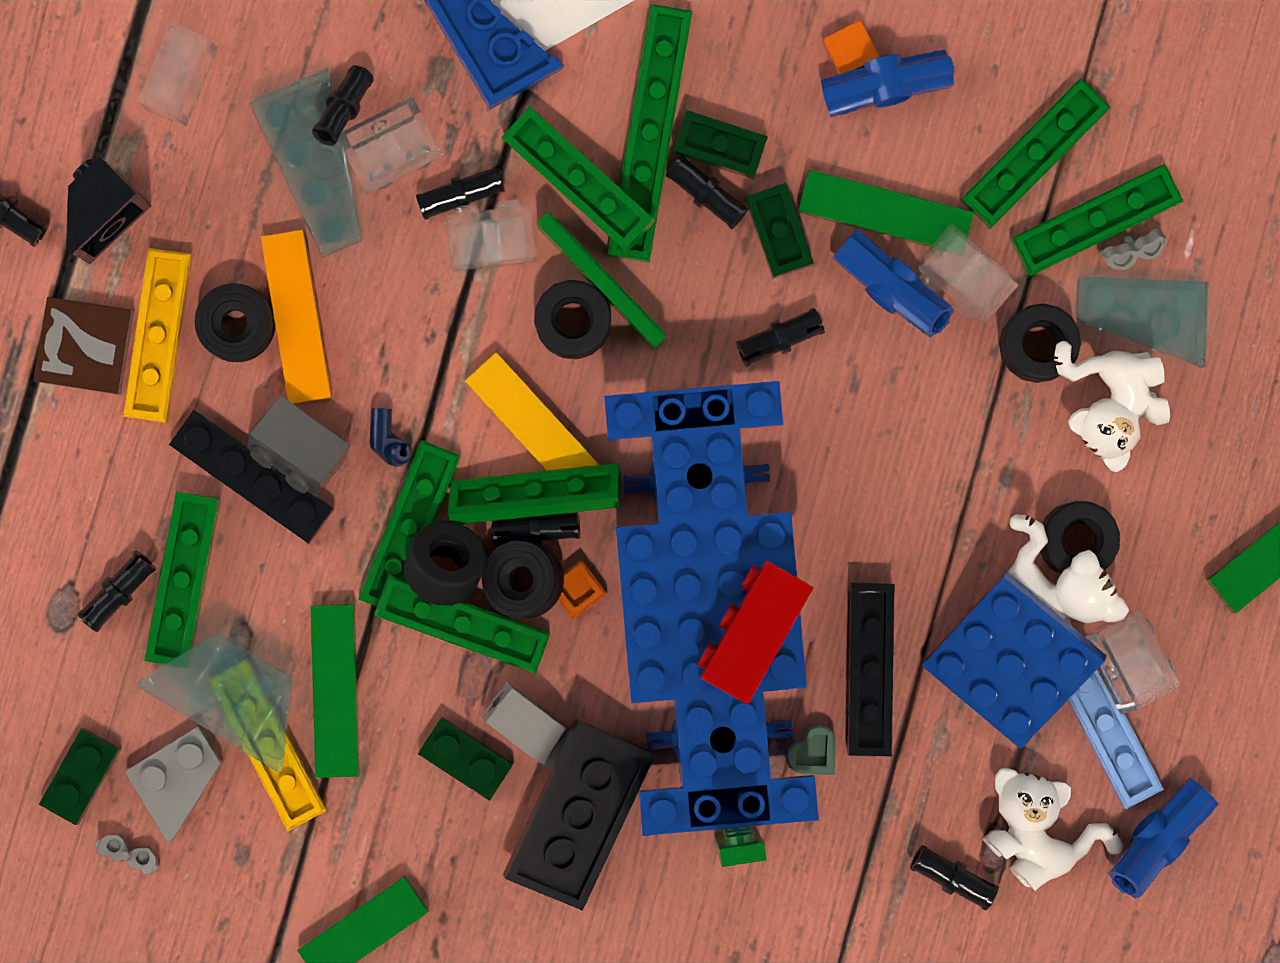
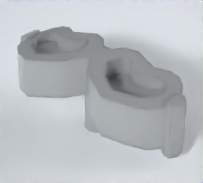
[1099,228,1168,270]
[94,835,159,874]

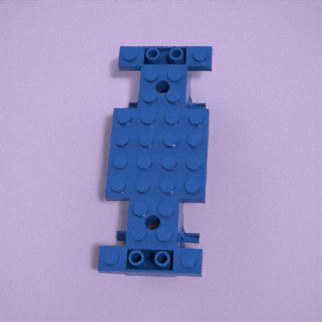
[604,381,819,836]

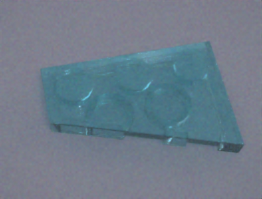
[1076,276,1208,368]

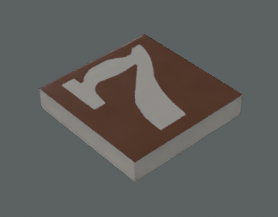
[33,297,134,395]

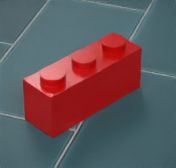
[697,561,814,705]

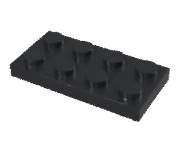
[503,719,656,911]

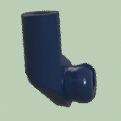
[369,408,412,467]

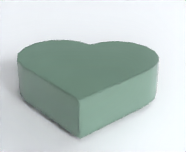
[785,724,836,775]

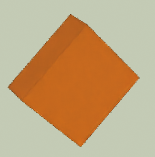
[822,20,880,75]
[558,560,607,619]

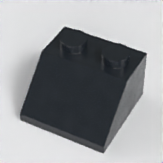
[66,156,151,264]

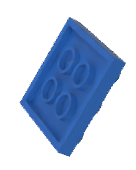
[922,571,1107,749]

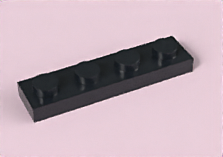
[169,410,335,544]
[847,583,895,757]

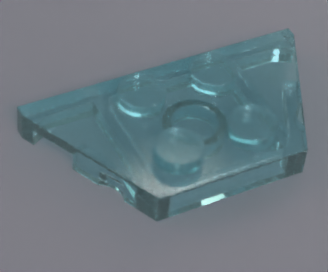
[137,633,292,773]

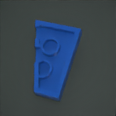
[425,0,564,110]

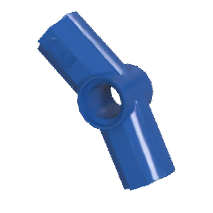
[821,50,955,117]
[832,230,954,338]
[1108,778,1219,899]

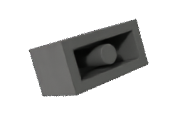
[247,395,350,497]

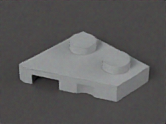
[125,725,223,842]

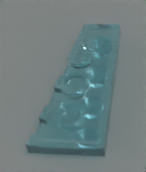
[250,68,362,258]

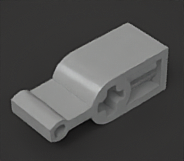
[481,681,570,770]

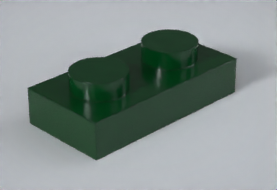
[673,110,768,179]
[745,183,814,279]
[418,717,514,801]
[38,728,121,825]

